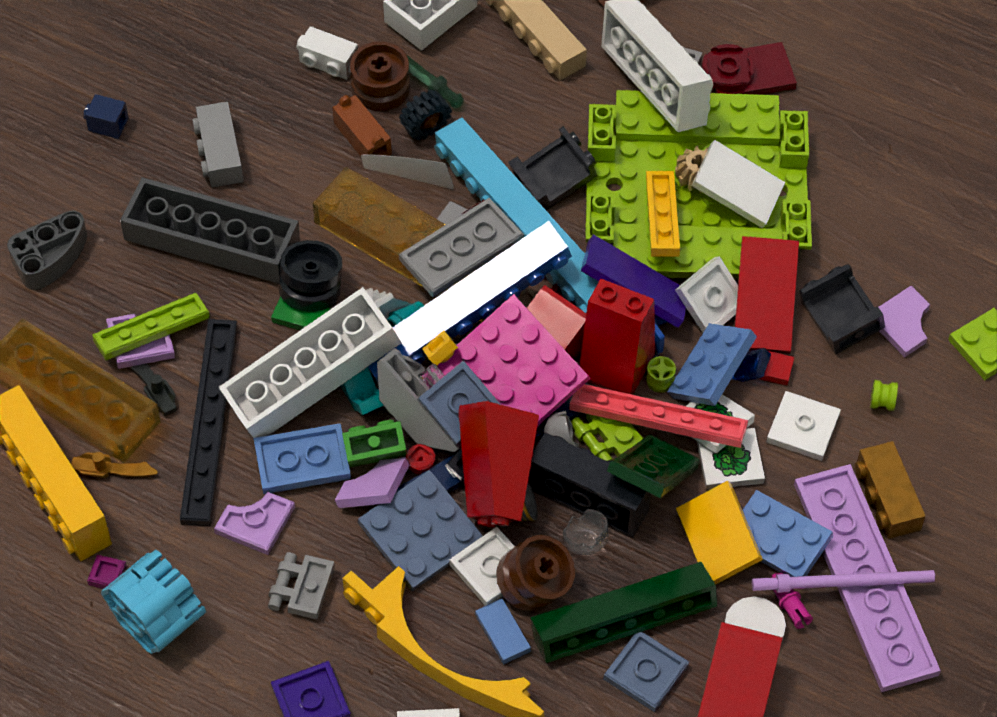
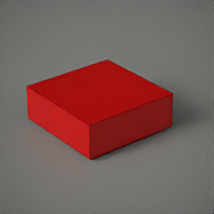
[760,350,794,386]

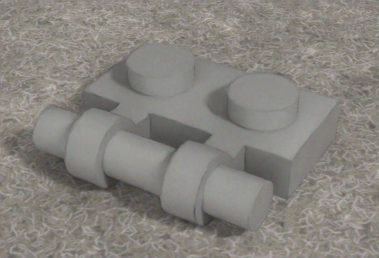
[268,552,335,619]

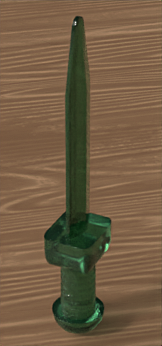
[407,56,464,108]

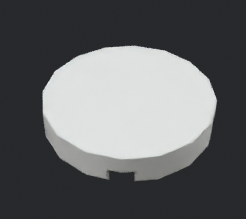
[725,596,786,640]

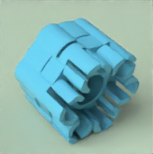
[101,550,206,654]

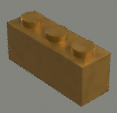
[854,441,926,539]

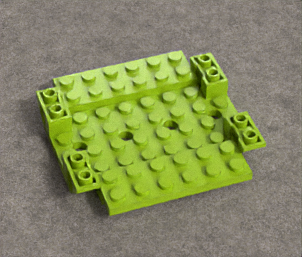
[585,90,812,280]

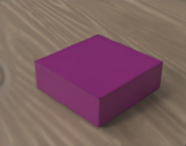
[87,555,127,589]

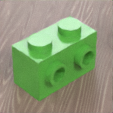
[342,420,407,468]

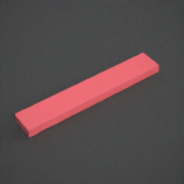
[570,384,748,448]

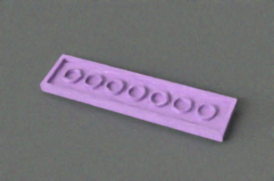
[794,464,941,693]

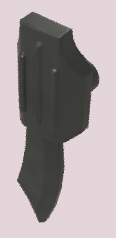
[129,364,177,416]

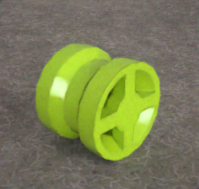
[646,356,676,393]
[870,379,898,411]

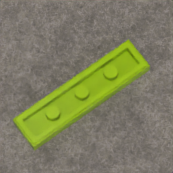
[92,293,209,361]

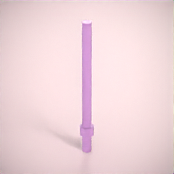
[752,570,935,593]

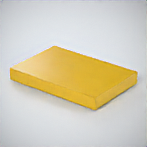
[676,481,763,585]

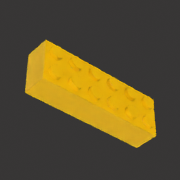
[0,385,112,562]

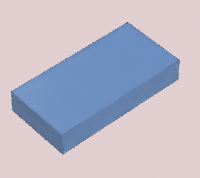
[475,598,531,665]

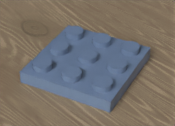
[358,470,483,591]

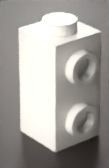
[296,26,358,80]

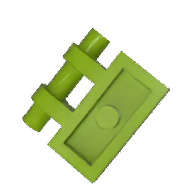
[571,414,643,461]

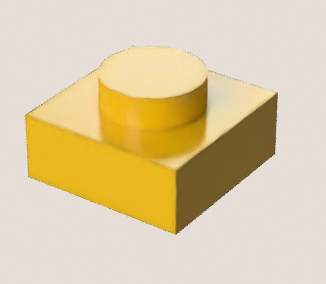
[422,330,458,366]

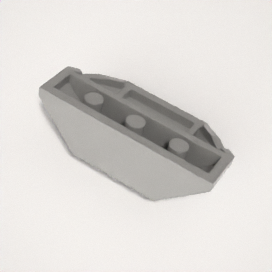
[377,348,461,452]

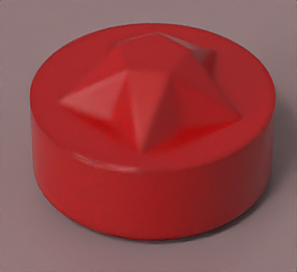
[406,444,436,475]

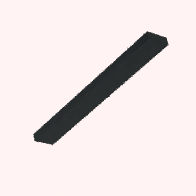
[180,319,238,526]

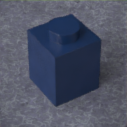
[83,94,129,139]

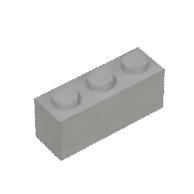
[192,101,244,188]

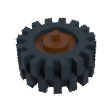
[399,90,452,140]

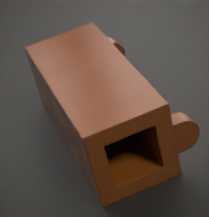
[332,95,392,156]

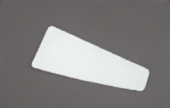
[361,154,454,189]

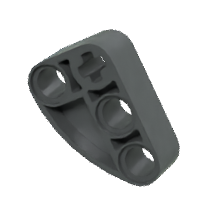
[7,211,88,290]

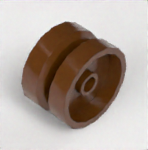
[350,42,410,111]
[496,535,575,611]

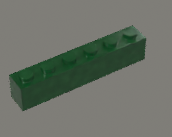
[530,562,717,663]

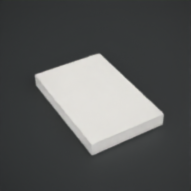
[691,140,785,228]

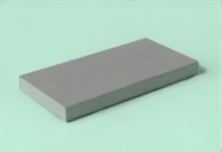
[399,198,524,297]

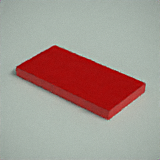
[735,236,799,353]

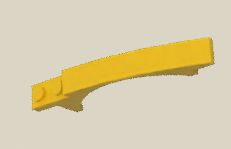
[342,566,544,717]

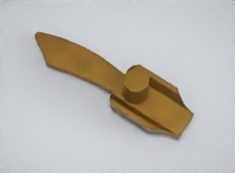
[71,452,158,478]

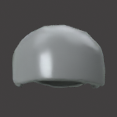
[544,411,579,448]

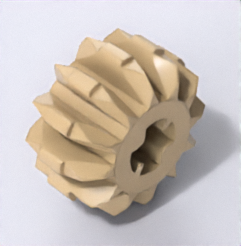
[675,146,709,194]

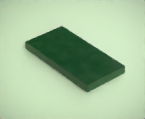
[607,435,701,498]

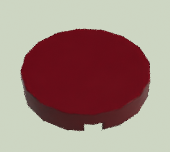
[702,44,755,92]

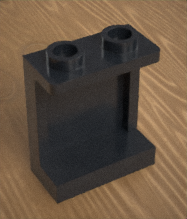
[508,126,597,211]
[799,264,885,355]

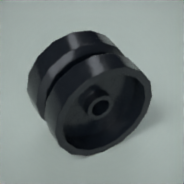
[279,240,342,312]

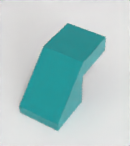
[340,367,384,415]

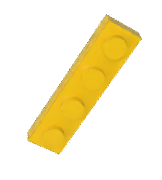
[646,171,680,257]

